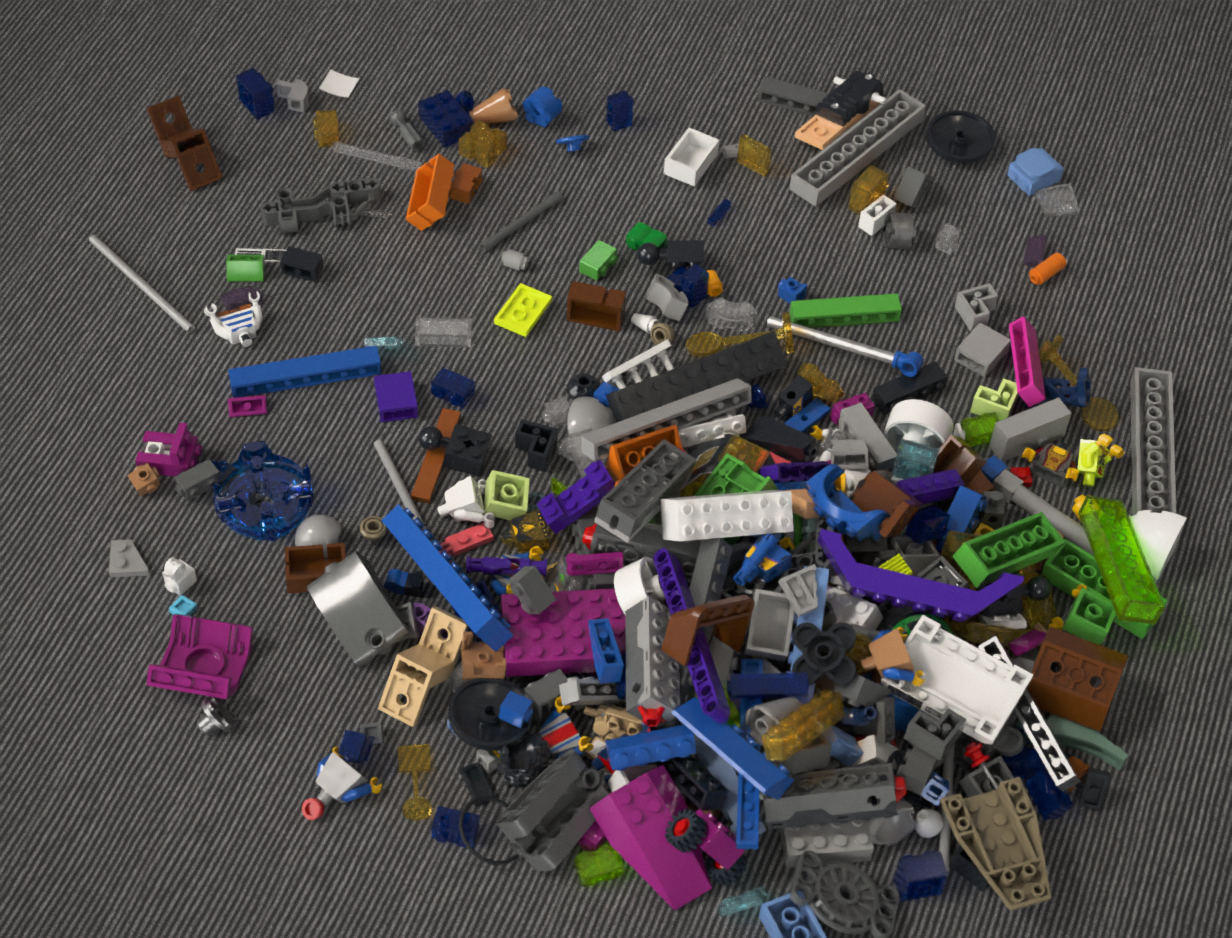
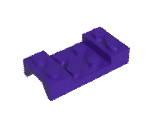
[536,460,615,534]

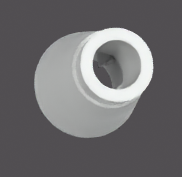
[631,313,659,334]

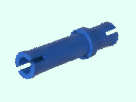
[733,533,778,586]

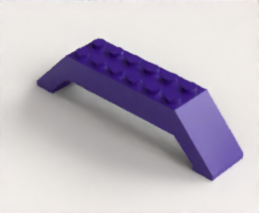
[817,529,1024,623]

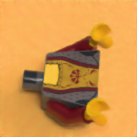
[1021,442,1079,487]

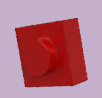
[1010,467,1032,487]

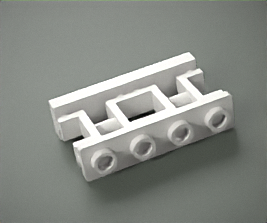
[678,409,746,448]

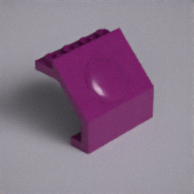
[146,614,254,699]

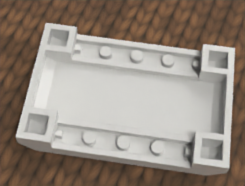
[881,615,1033,745]

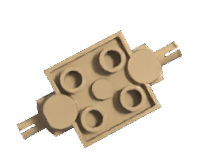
[583,704,643,741]

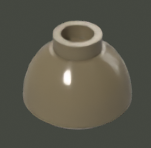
[650,323,675,345]
[360,516,387,542]

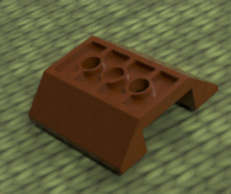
[1028,627,1129,732]

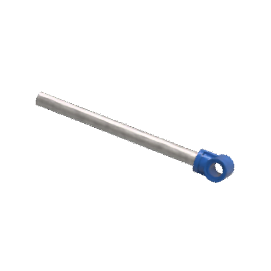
[767,316,924,377]

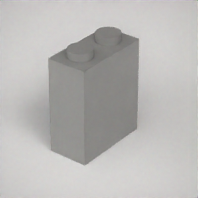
[954,323,1011,377]

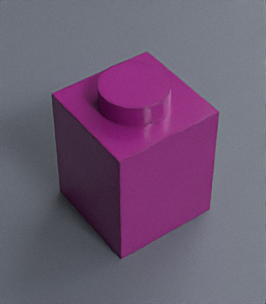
[578,820,607,854]

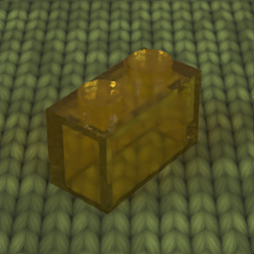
[313,110,339,147]

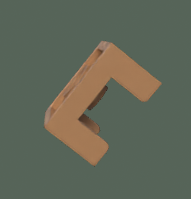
[461,632,506,680]

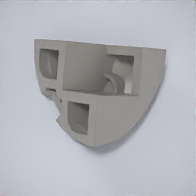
[567,397,617,438]

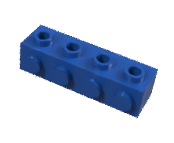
[605,725,696,771]

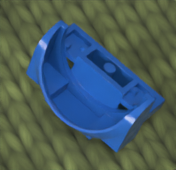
[806,464,891,542]

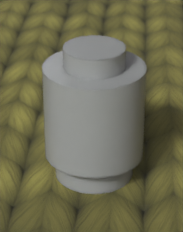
[501,249,529,271]

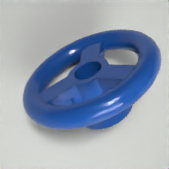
[556,135,590,152]

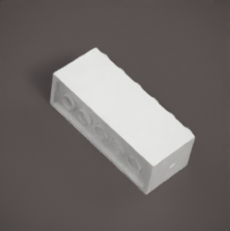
[660,490,794,541]

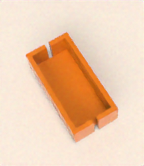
[405,154,455,231]

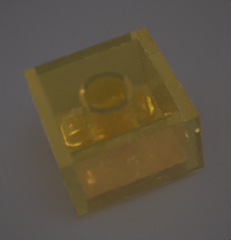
[848,165,889,215]

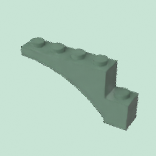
[1014,715,1129,771]

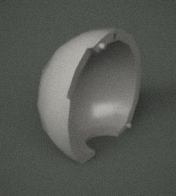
[295,514,343,559]
[868,800,916,846]

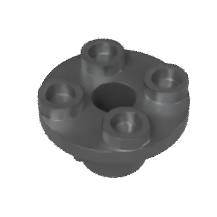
[197,697,237,735]

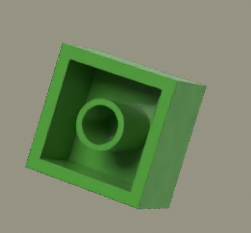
[1062,588,1119,645]

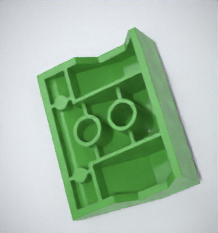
[694,453,778,546]

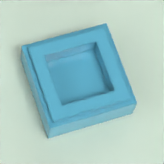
[169,595,198,616]

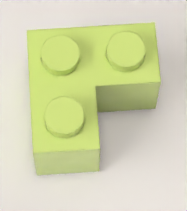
[970,378,1018,422]

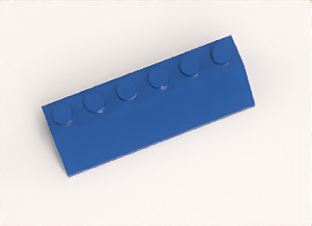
[672,697,794,800]

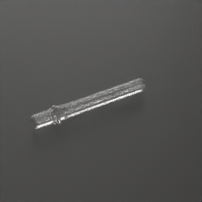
[333,142,423,171]

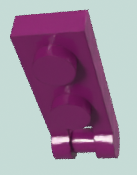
[566,552,623,576]

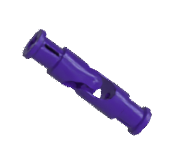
[466,556,547,577]

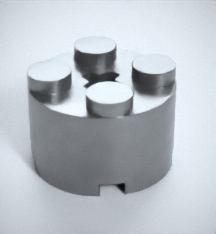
[883,212,917,249]

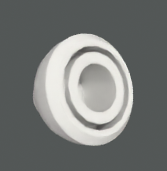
[915,809,944,838]

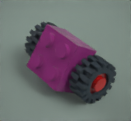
[665,809,747,886]

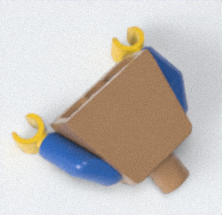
[861,627,925,686]

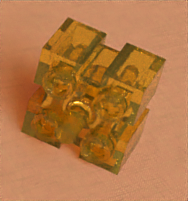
[459,120,507,168]

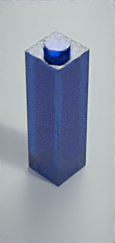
[727,672,809,699]

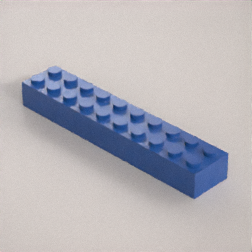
[381,504,514,652]

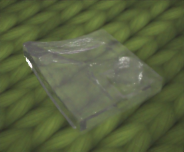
[1034,184,1080,217]

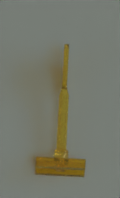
[686,312,794,356]
[1039,334,1118,431]

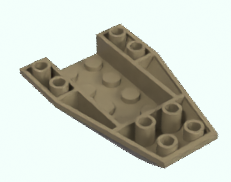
[940,777,1052,912]

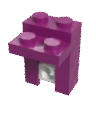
[135,423,202,477]

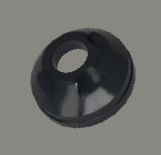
[567,373,600,401]

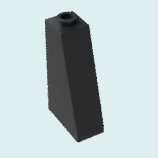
[739,415,818,463]

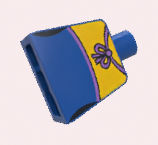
[744,534,792,583]

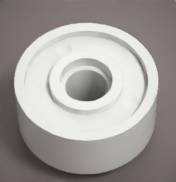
[883,399,954,464]
[614,557,669,614]

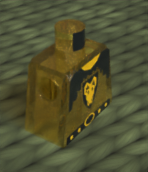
[501,509,549,552]

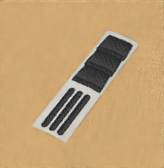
[235,248,286,261]
[885,682,944,720]

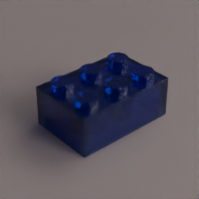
[418,90,474,148]

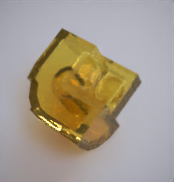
[797,362,845,402]

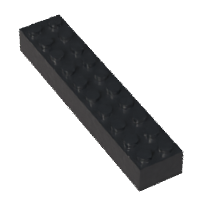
[606,331,788,422]

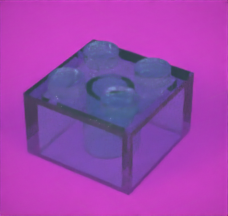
[892,439,939,480]

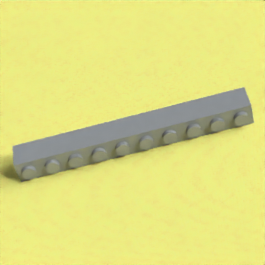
[581,378,752,461]

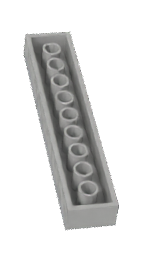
[789,89,926,207]
[1130,367,1176,516]

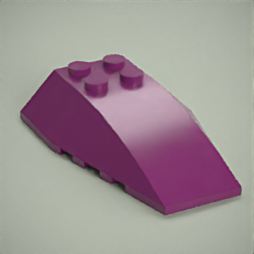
[589,765,712,911]

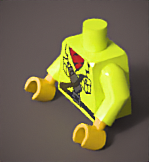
[1078,434,1124,487]

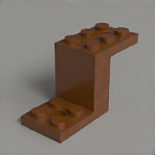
[146,95,223,191]
[852,470,922,538]

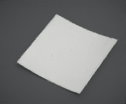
[319,70,360,97]

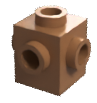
[127,463,161,497]

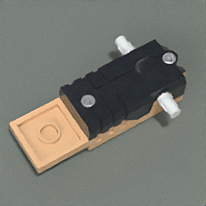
[795,71,887,150]

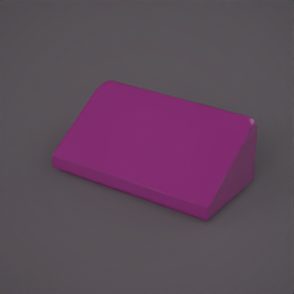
[228,395,267,417]
[1009,630,1047,656]

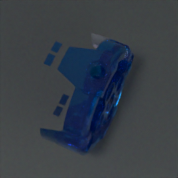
[213,441,314,541]

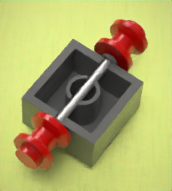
[959,742,1014,797]

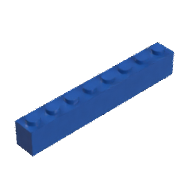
[228,346,381,398]

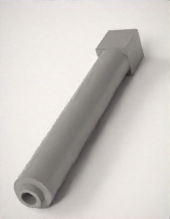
[993,469,1118,565]

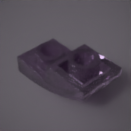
[220,285,263,309]

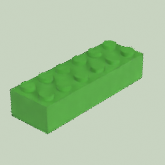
[953,512,1065,588]
[1041,539,1168,640]

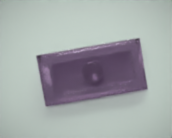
[1023,235,1047,267]

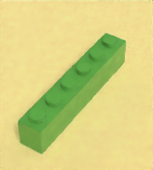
[789,293,902,328]

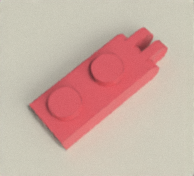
[441,522,494,556]

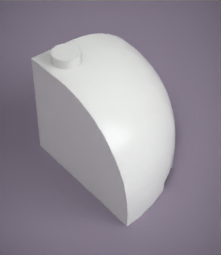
[1114,510,1187,585]

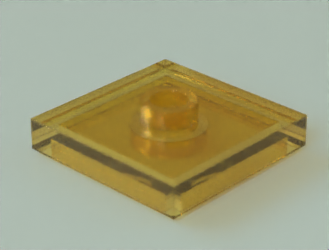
[737,134,771,177]

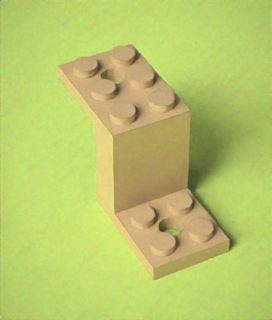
[378,606,469,727]

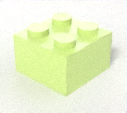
[483,470,530,520]

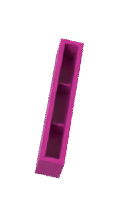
[1009,316,1046,407]

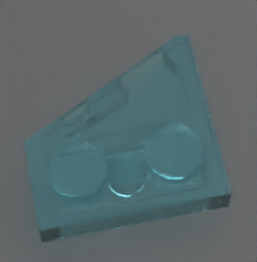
[364,336,402,349]
[718,886,767,917]

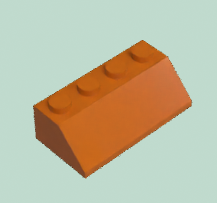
[606,424,683,483]

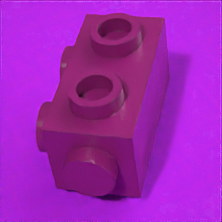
[831,393,875,427]

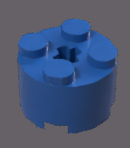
[523,86,562,127]

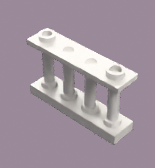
[602,339,675,389]

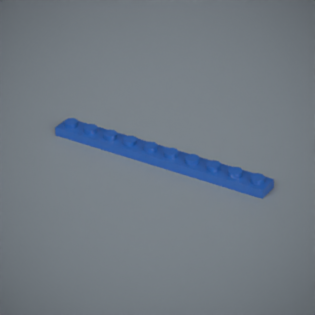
[736,659,763,849]

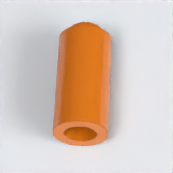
[1029,253,1066,285]

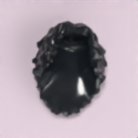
[498,732,551,788]

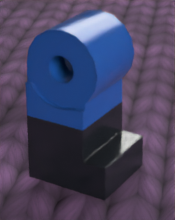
[384,569,424,598]

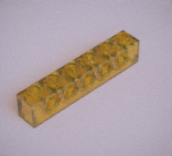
[761,690,845,760]

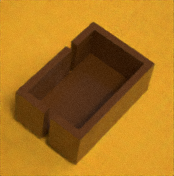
[567,281,626,332]
[917,434,987,506]
[284,543,346,594]

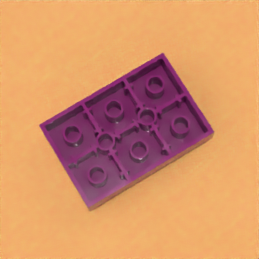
[501,589,626,677]

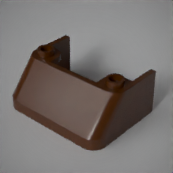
[661,594,755,666]

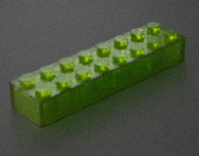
[1078,496,1165,625]

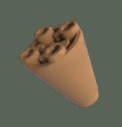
[470,88,518,125]

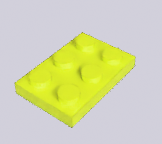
[494,283,552,337]

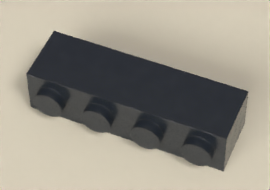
[871,361,948,415]

